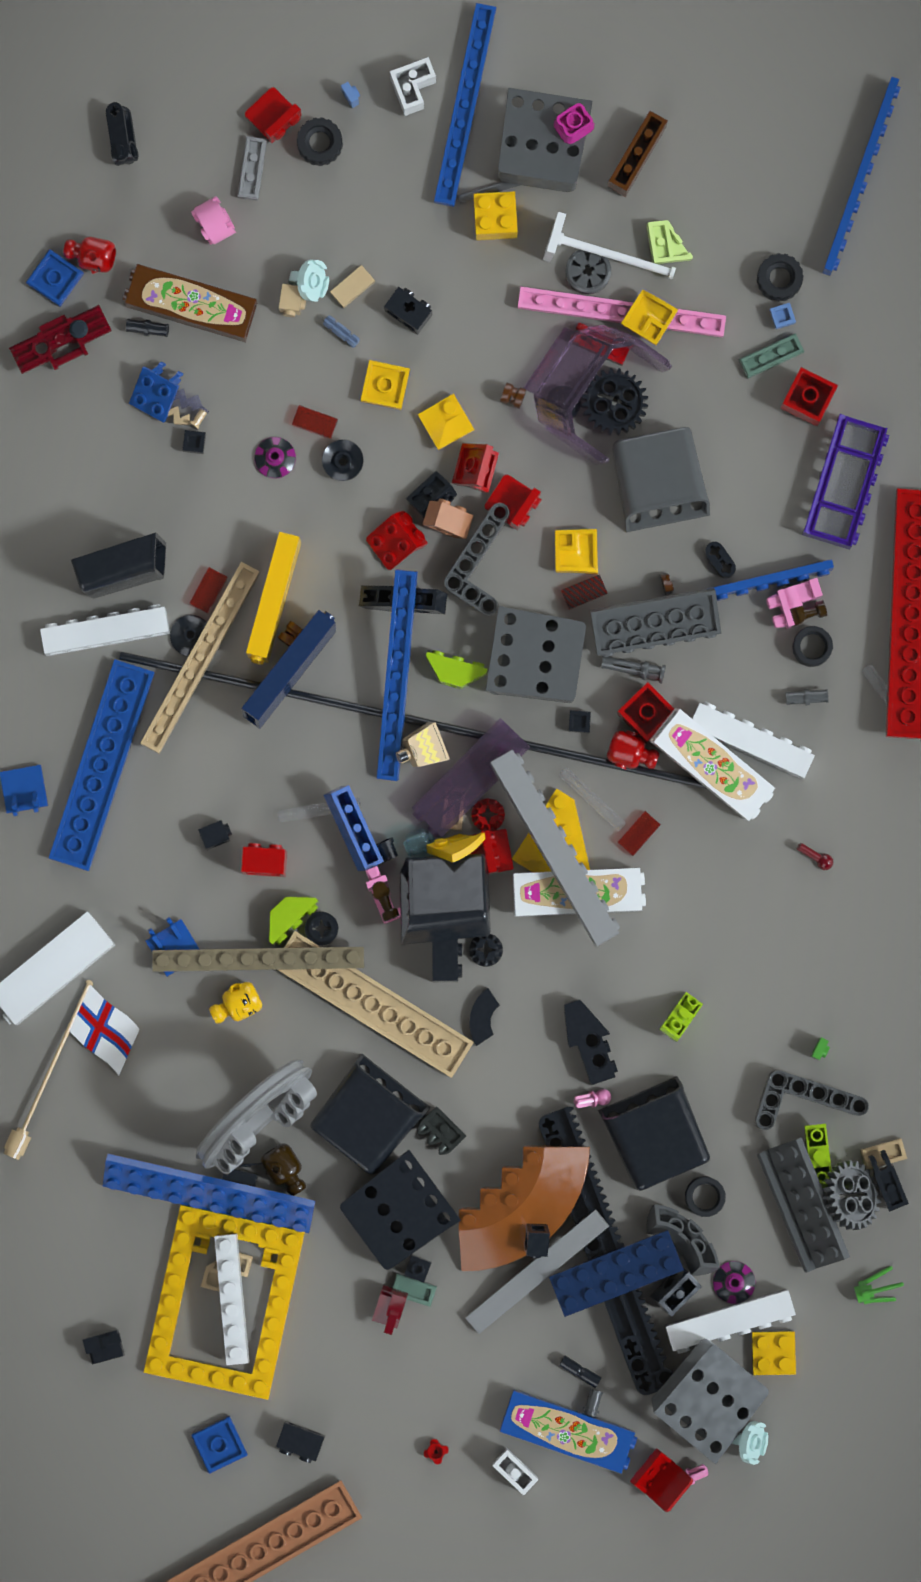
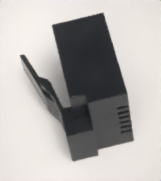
[222,1163,262,1187]
[83,1329,125,1365]

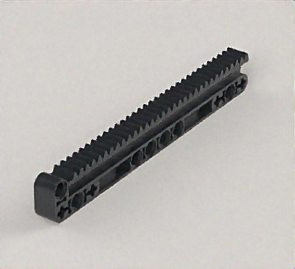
[538,1107,673,1395]

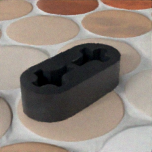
[705,542,736,579]

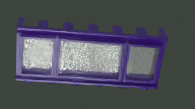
[802,414,890,550]

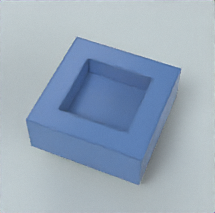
[341,82,360,108]
[769,302,796,330]

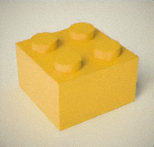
[474,191,518,240]

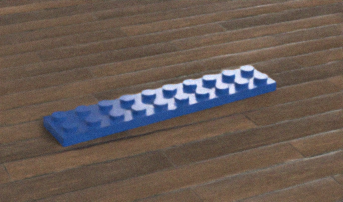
[49,659,155,871]
[103,1154,315,1233]

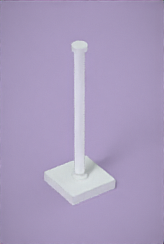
[543,212,676,279]

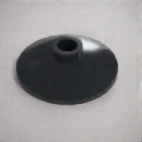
[322,440,364,481]
[170,615,207,656]

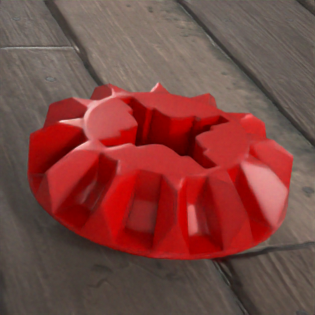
[471,798,505,831]

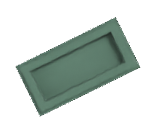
[392,1274,437,1307]

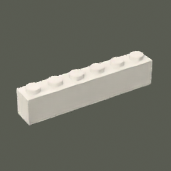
[40,604,170,656]
[692,702,815,780]
[214,1234,249,1365]
[665,1289,796,1354]

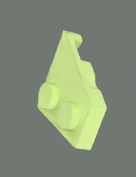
[646,220,693,264]

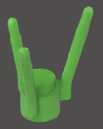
[854,1266,904,1305]

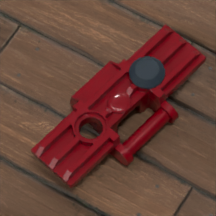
[9,305,112,374]

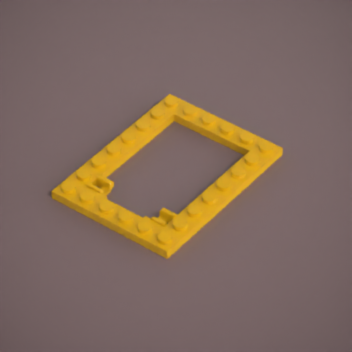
[143,1205,305,1400]

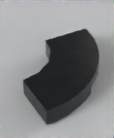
[469,988,500,1046]

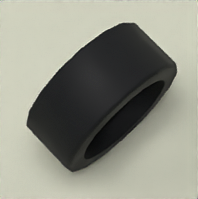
[792,626,833,667]
[685,1177,726,1217]

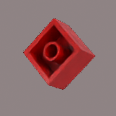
[780,367,838,427]
[617,682,674,743]
[241,843,287,877]

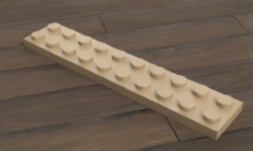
[278,931,474,1078]

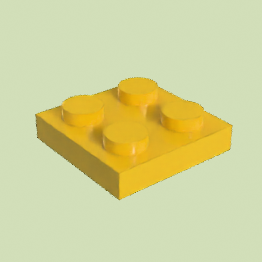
[361,360,410,410]
[752,1331,796,1375]

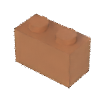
[422,499,474,539]

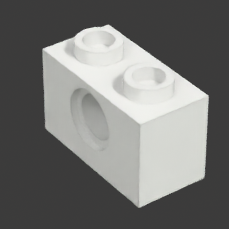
[492,1448,538,1495]

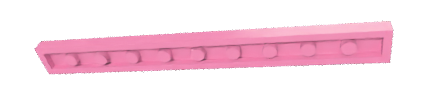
[518,287,726,338]

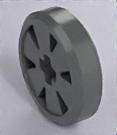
[565,250,611,294]

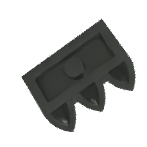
[418,1106,467,1155]

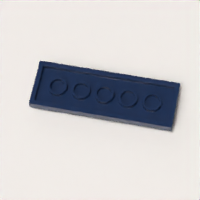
[549,1230,684,1317]

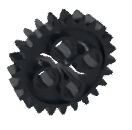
[581,368,648,436]

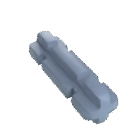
[323,315,360,348]

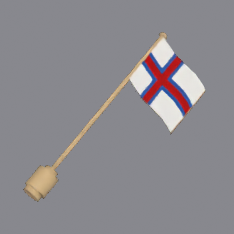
[3,980,140,1160]

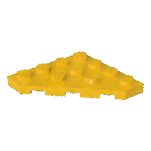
[512,788,590,873]

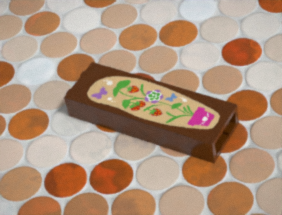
[123,264,258,343]

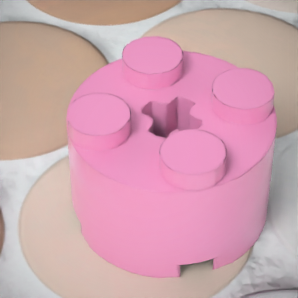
[191,196,236,245]

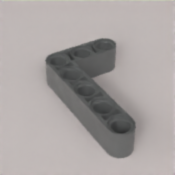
[444,503,510,616]
[755,1070,869,1130]

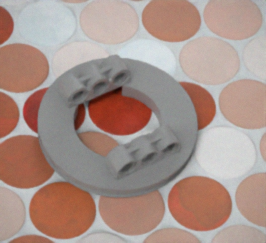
[196,1060,317,1174]

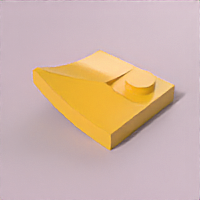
[621,289,678,346]
[418,393,474,450]
[555,529,598,574]
[426,832,485,862]

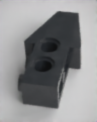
[359,585,447,614]
[564,1000,618,1085]

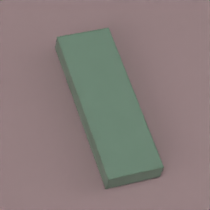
[739,333,805,379]

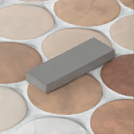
[237,136,267,201]

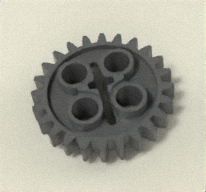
[823,1160,881,1230]

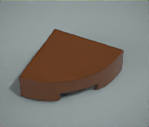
[660,573,674,595]

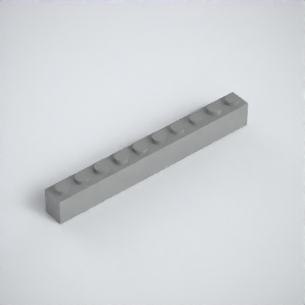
[490,750,620,947]

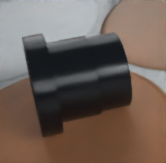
[376,837,398,862]

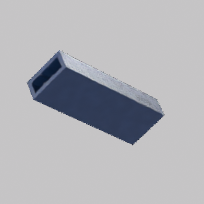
[241,610,336,729]

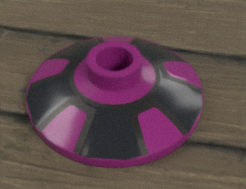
[254,437,296,479]
[713,1261,756,1304]

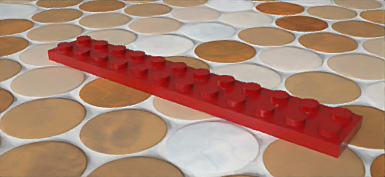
[886,488,921,740]

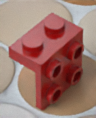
[245,87,302,143]
[484,474,542,531]
[366,510,428,570]
[630,1448,693,1512]

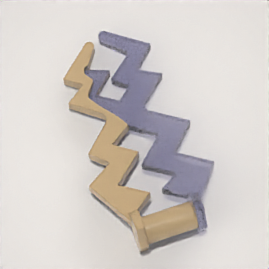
[167,388,209,430]

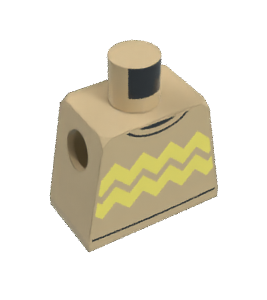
[396,722,450,767]

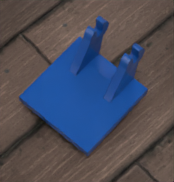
[129,361,183,423]
[0,765,48,816]
[145,917,200,977]

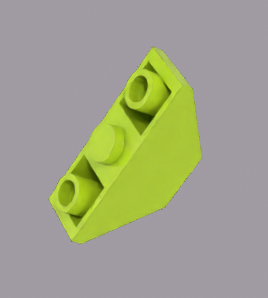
[426,650,488,689]
[269,897,319,945]
[658,992,703,1042]
[804,1124,832,1189]

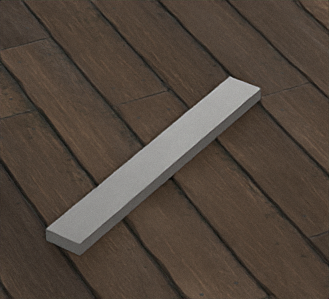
[466,1210,609,1334]

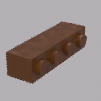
[608,111,668,197]

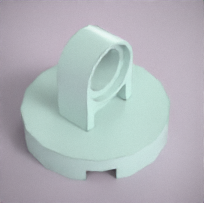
[288,259,329,302]
[731,1421,768,1465]

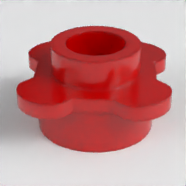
[423,1439,449,1465]

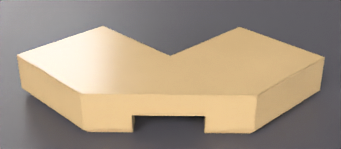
[201,1253,253,1292]

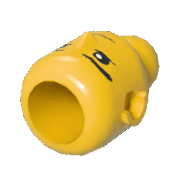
[209,982,263,1024]

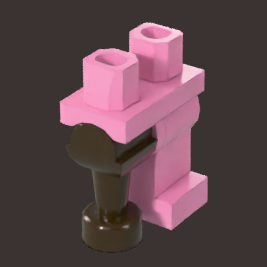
[766,578,827,629]
[366,866,401,924]

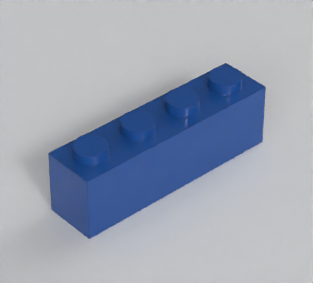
[323,785,384,871]

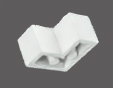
[390,57,436,116]

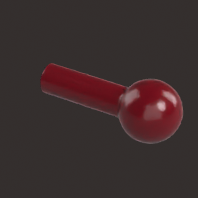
[797,843,833,870]

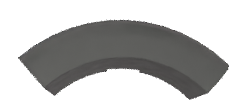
[646,1204,720,1276]

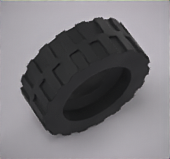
[297,117,343,166]
[757,253,804,302]

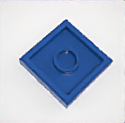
[26,249,84,307]
[191,1416,248,1474]

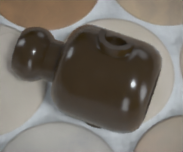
[261,1143,306,1196]

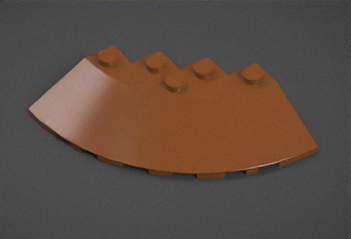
[459,1145,590,1271]

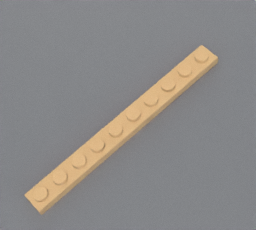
[140,562,260,754]

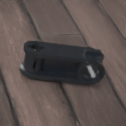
[106,102,139,166]

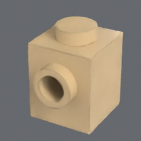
[279,284,306,317]

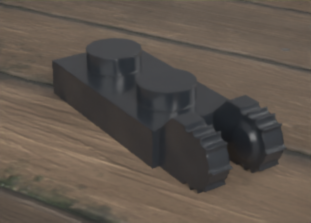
[868,1150,909,1212]

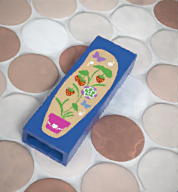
[500,1389,637,1474]

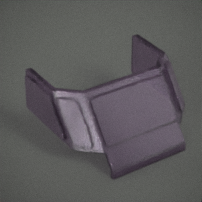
[523,325,672,465]

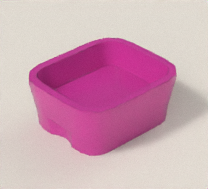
[553,103,595,144]

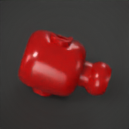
[63,237,116,274]
[607,730,660,770]

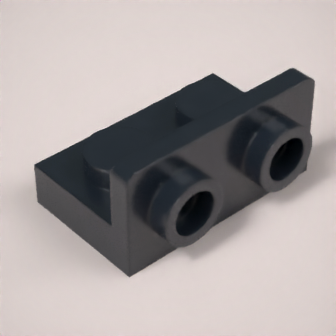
[406,471,457,518]

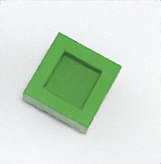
[810,1037,830,1060]

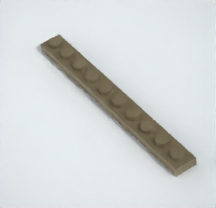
[152,947,364,972]

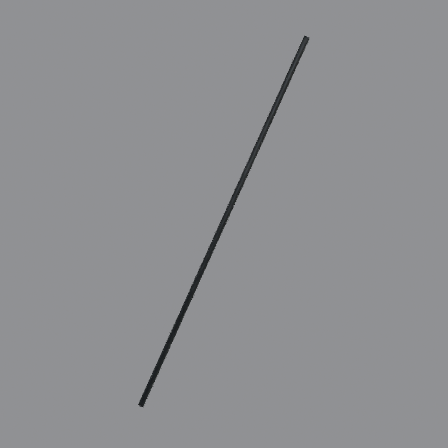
[119,652,708,790]

